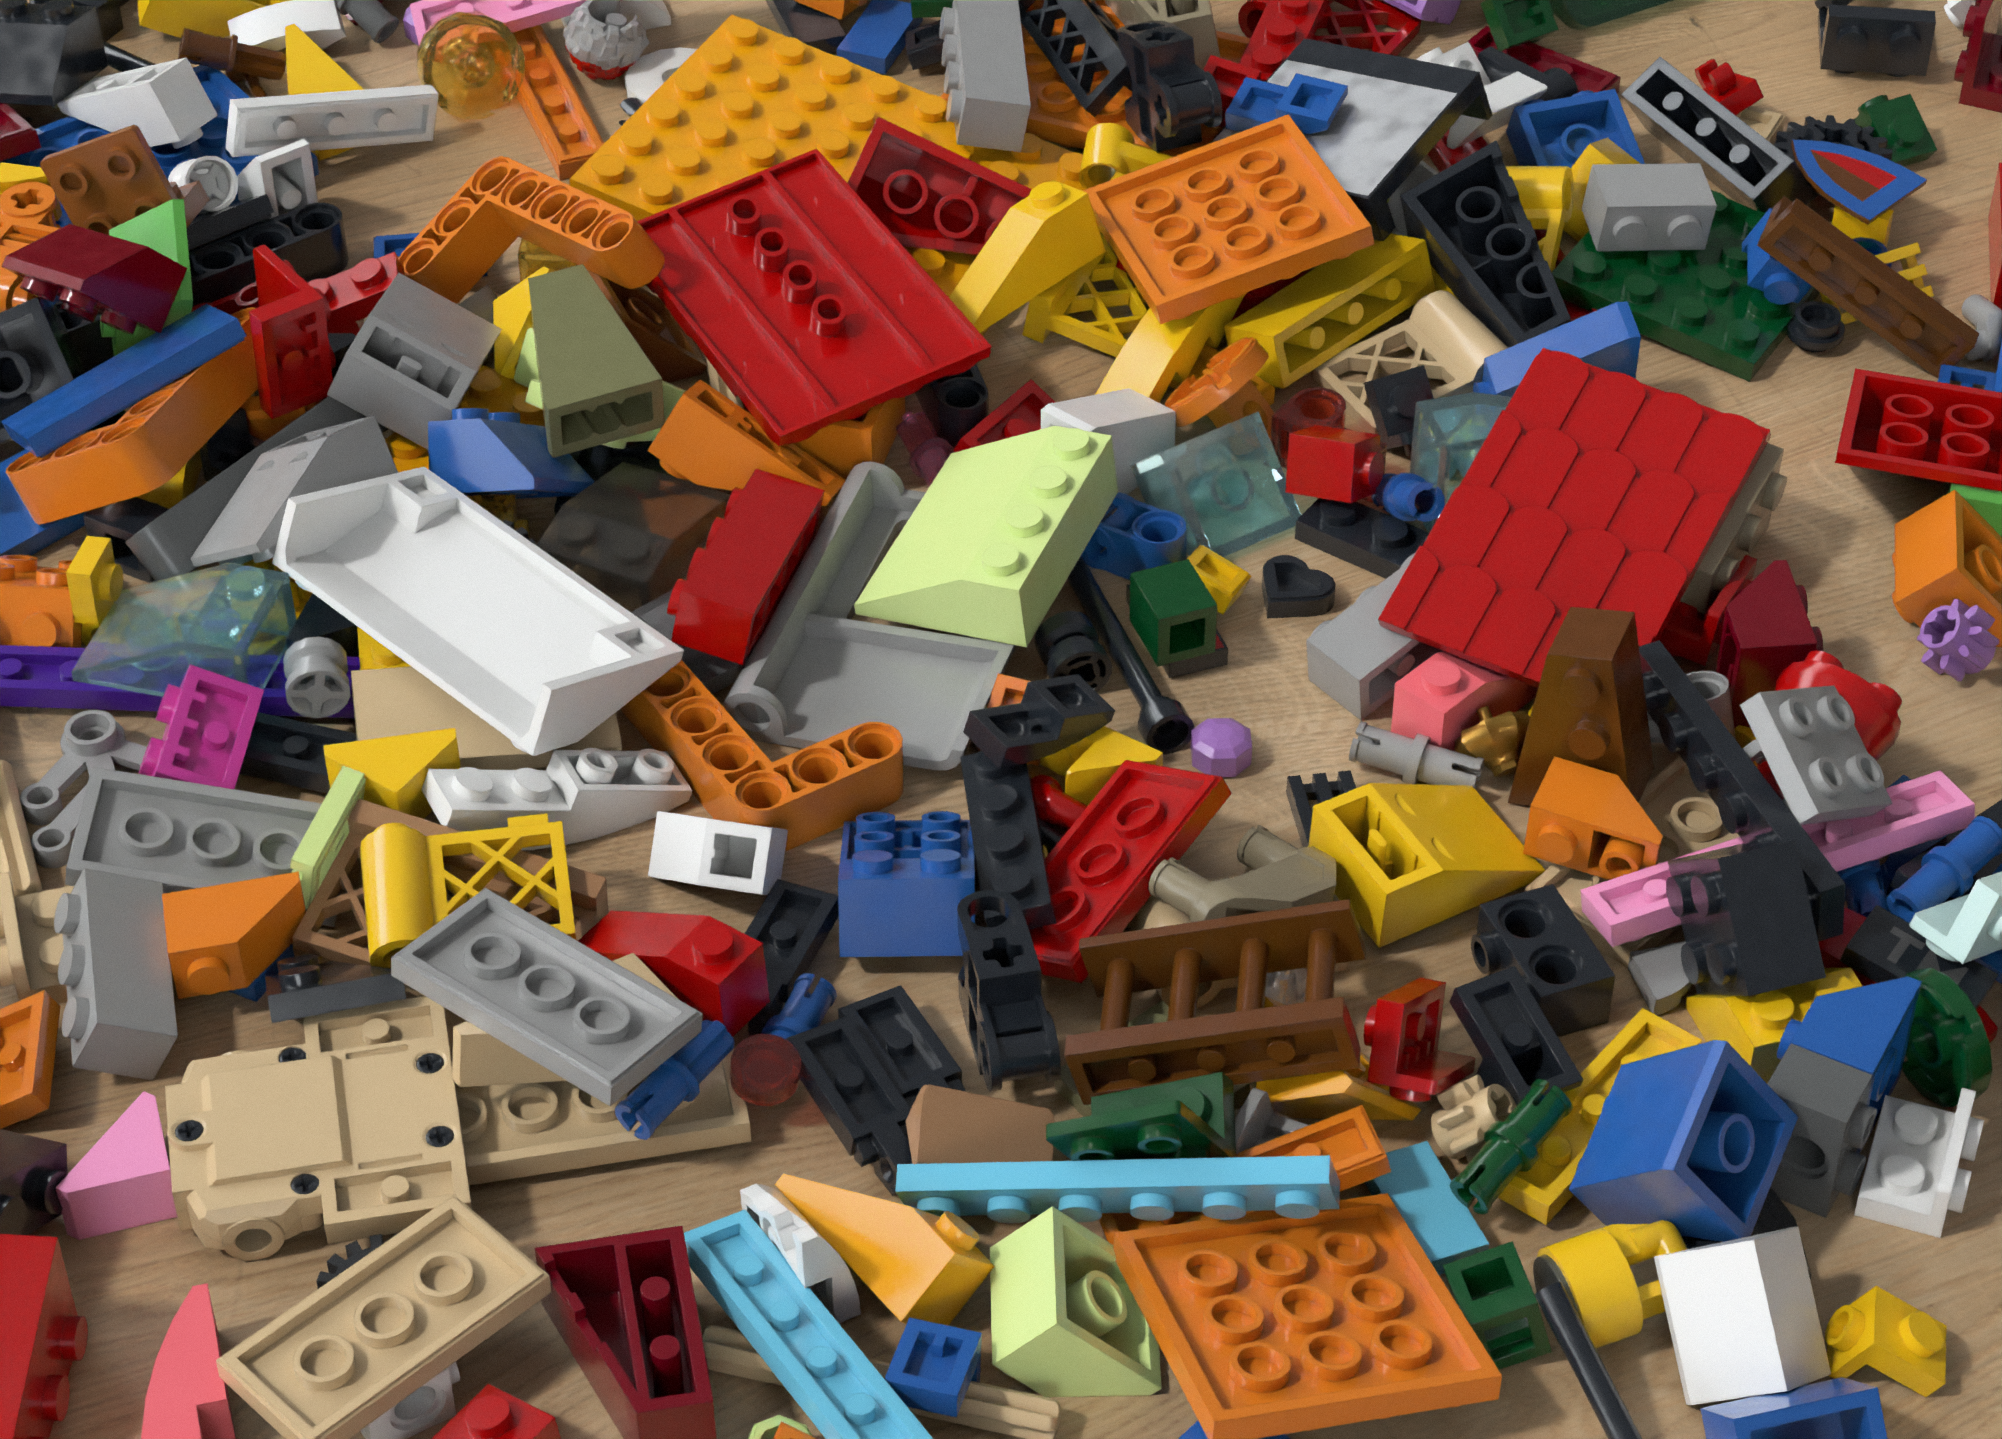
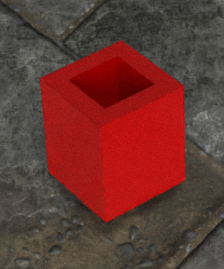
[1285,425,1384,503]

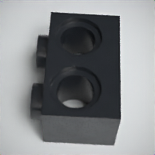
[1471,884,1615,1037]

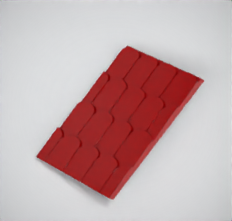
[637,149,992,447]
[1378,348,1771,688]

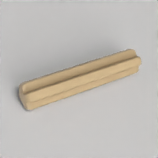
[0,759,43,897]

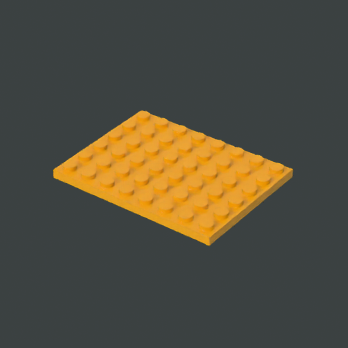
[569,14,1085,336]

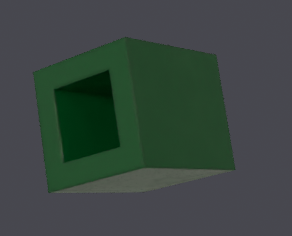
[1129,559,1217,667]

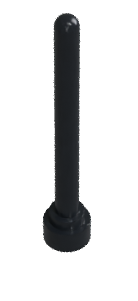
[1067,556,1194,755]

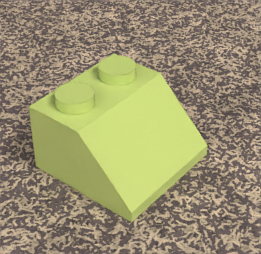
[990,1206,1162,1397]

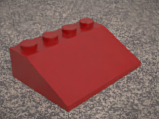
[1835,368,2002,491]

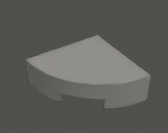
[1628,941,1692,1015]

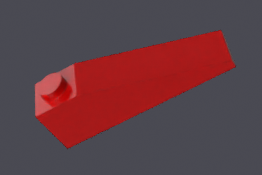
[847,117,1032,255]

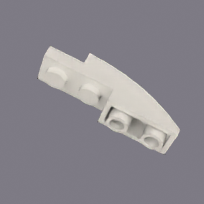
[421,748,692,851]

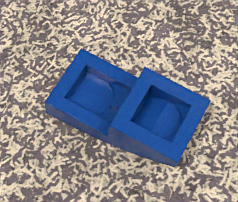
[1225,73,1348,135]

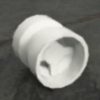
[168,156,238,215]

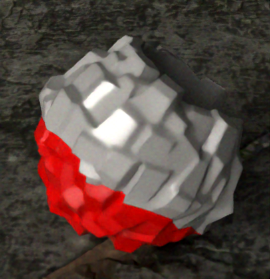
[563,0,650,80]

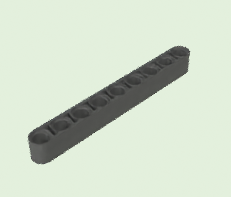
[125,284,498,591]

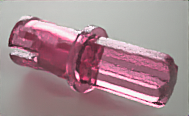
[896,411,954,488]

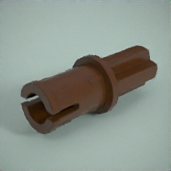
[178,27,286,80]

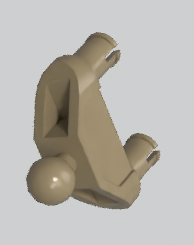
[1149,825,1361,932]

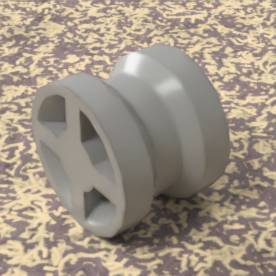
[283,636,351,718]

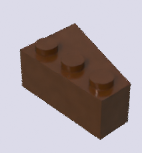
[1508,607,1654,805]

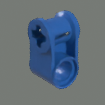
[1081,492,1187,580]

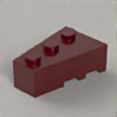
[534,1225,717,1439]

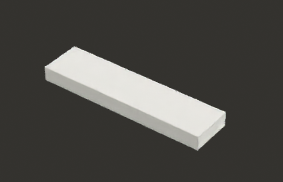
[226,85,439,157]

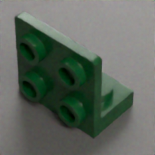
[1046,1072,1236,1161]

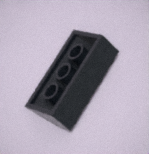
[0,0,108,106]

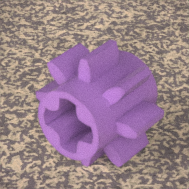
[1917,598,1999,681]

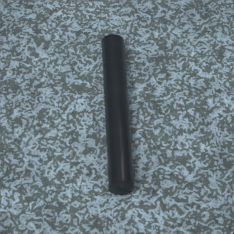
[1535,1282,1642,1439]

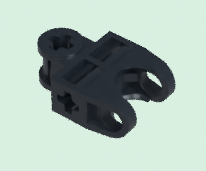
[1117,21,1223,152]
[957,890,1061,1091]

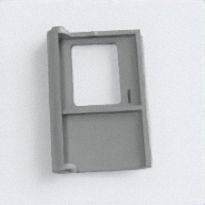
[723,462,1016,770]

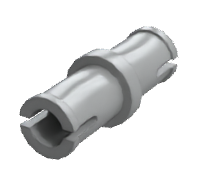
[1349,721,1485,790]

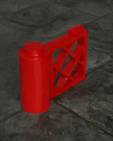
[1238,0,1422,56]

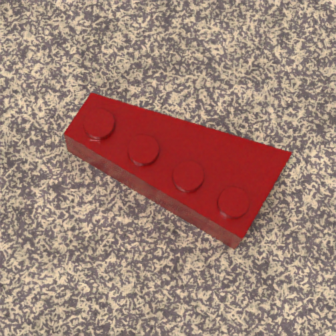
[0,1234,88,1439]

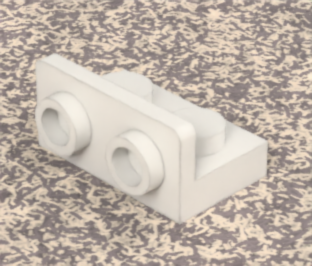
[1854,1088,1984,1238]

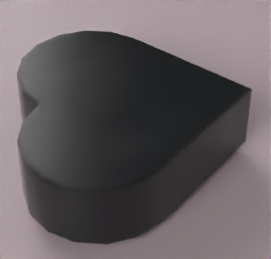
[1262,555,1336,619]

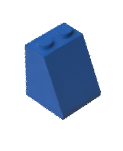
[1569,1040,1798,1242]

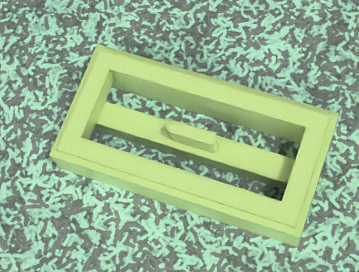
[290,766,366,909]

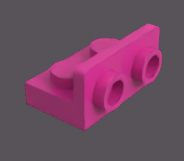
[138,664,264,789]

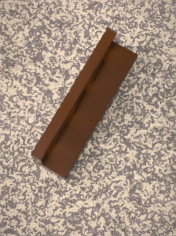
[1757,196,1979,379]

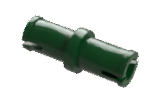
[1450,1079,1573,1215]

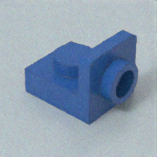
[884,1317,982,1418]

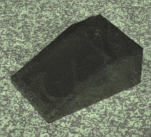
[536,462,730,612]

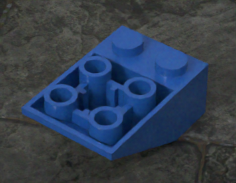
[838,811,975,957]

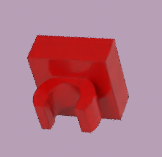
[1695,59,1764,115]

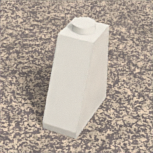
[1041,388,1176,495]

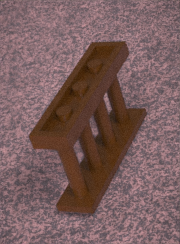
[1064,899,1366,1105]

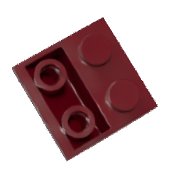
[1,224,188,335]
[1716,560,1824,728]

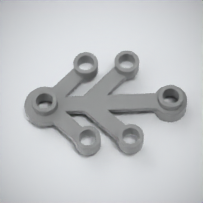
[20,710,147,868]

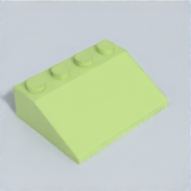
[854,426,1118,647]

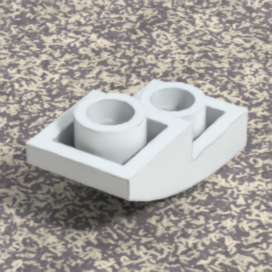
[227,0,346,51]

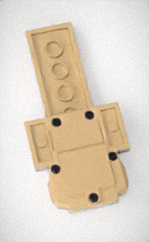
[165,996,751,1261]

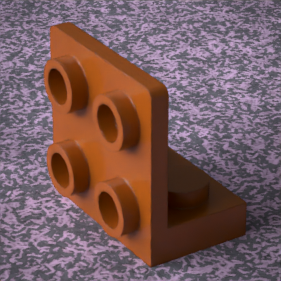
[40,125,210,235]

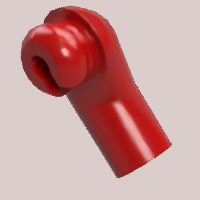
[1032,774,1088,832]

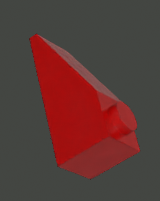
[578,910,770,1037]

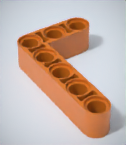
[399,156,665,304]
[6,307,258,525]
[620,660,904,852]

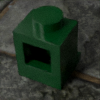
[1443,1241,1552,1370]

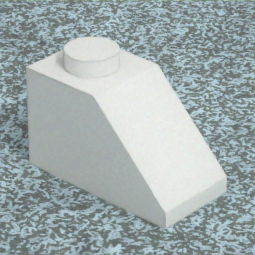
[237,139,318,228]

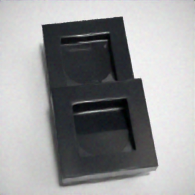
[963,674,1115,769]

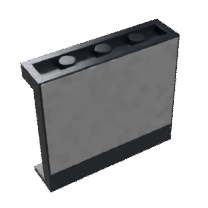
[1210,38,1493,241]

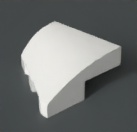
[740,1184,861,1323]

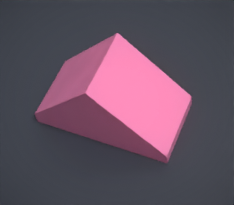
[56,1091,177,1240]

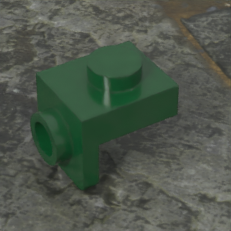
[1855,94,1937,167]

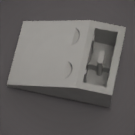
[327,273,502,450]
[190,415,398,570]

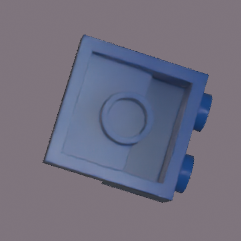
[1506,89,1645,168]

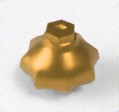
[1455,706,1530,777]

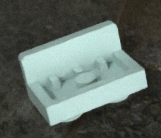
[1909,871,2002,964]

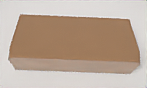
[905,1084,1055,1164]

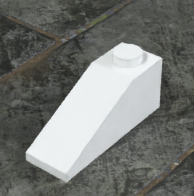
[57,57,218,149]

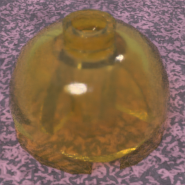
[416,11,525,119]

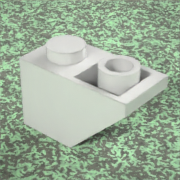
[648,811,788,895]

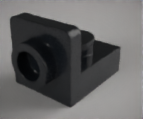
[1363,365,1455,456]

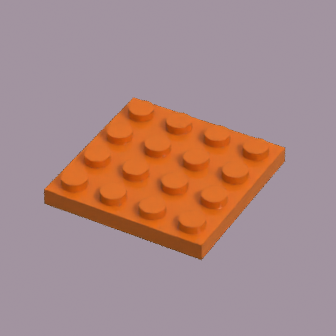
[1083,114,1375,325]
[1113,1193,1502,1439]

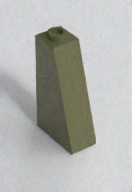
[528,264,665,458]

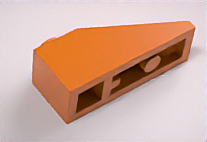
[647,379,845,506]

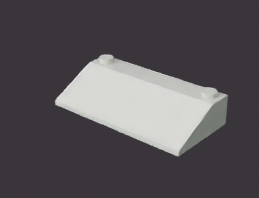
[272,467,684,756]

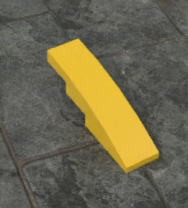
[1095,295,1245,403]

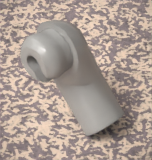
[1961,294,2002,362]

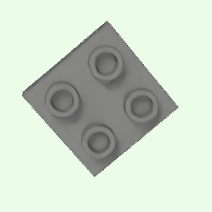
[1740,685,1892,825]

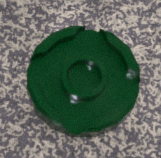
[1902,968,1993,1107]

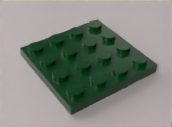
[1552,190,1820,382]

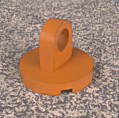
[1165,337,1277,453]

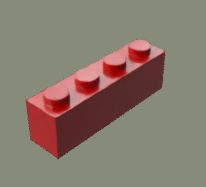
[667,468,825,665]

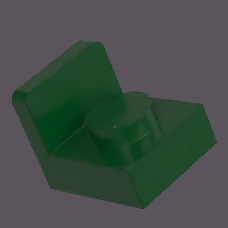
[1480,0,1559,51]

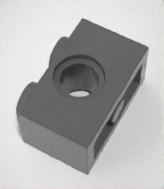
[1767,1043,1877,1218]

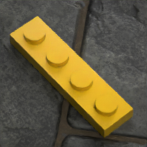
[1498,1008,1702,1225]

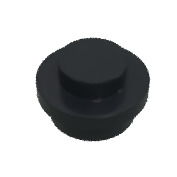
[1786,301,1845,352]

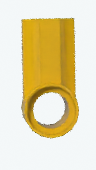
[1079,123,1173,189]

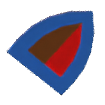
[1791,139,1927,225]

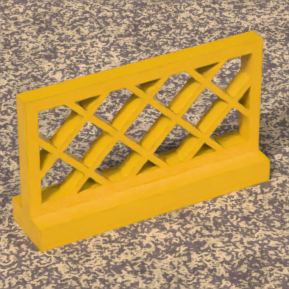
[1022,171,1147,357]

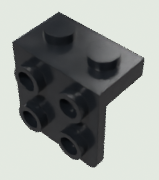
[1818,4,1936,77]

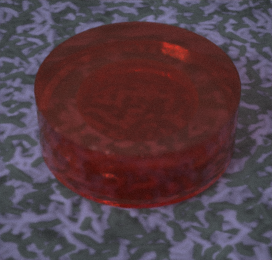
[729,1034,801,1106]

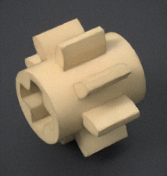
[1431,1075,1517,1163]

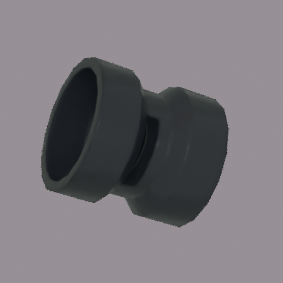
[1035,611,1112,692]

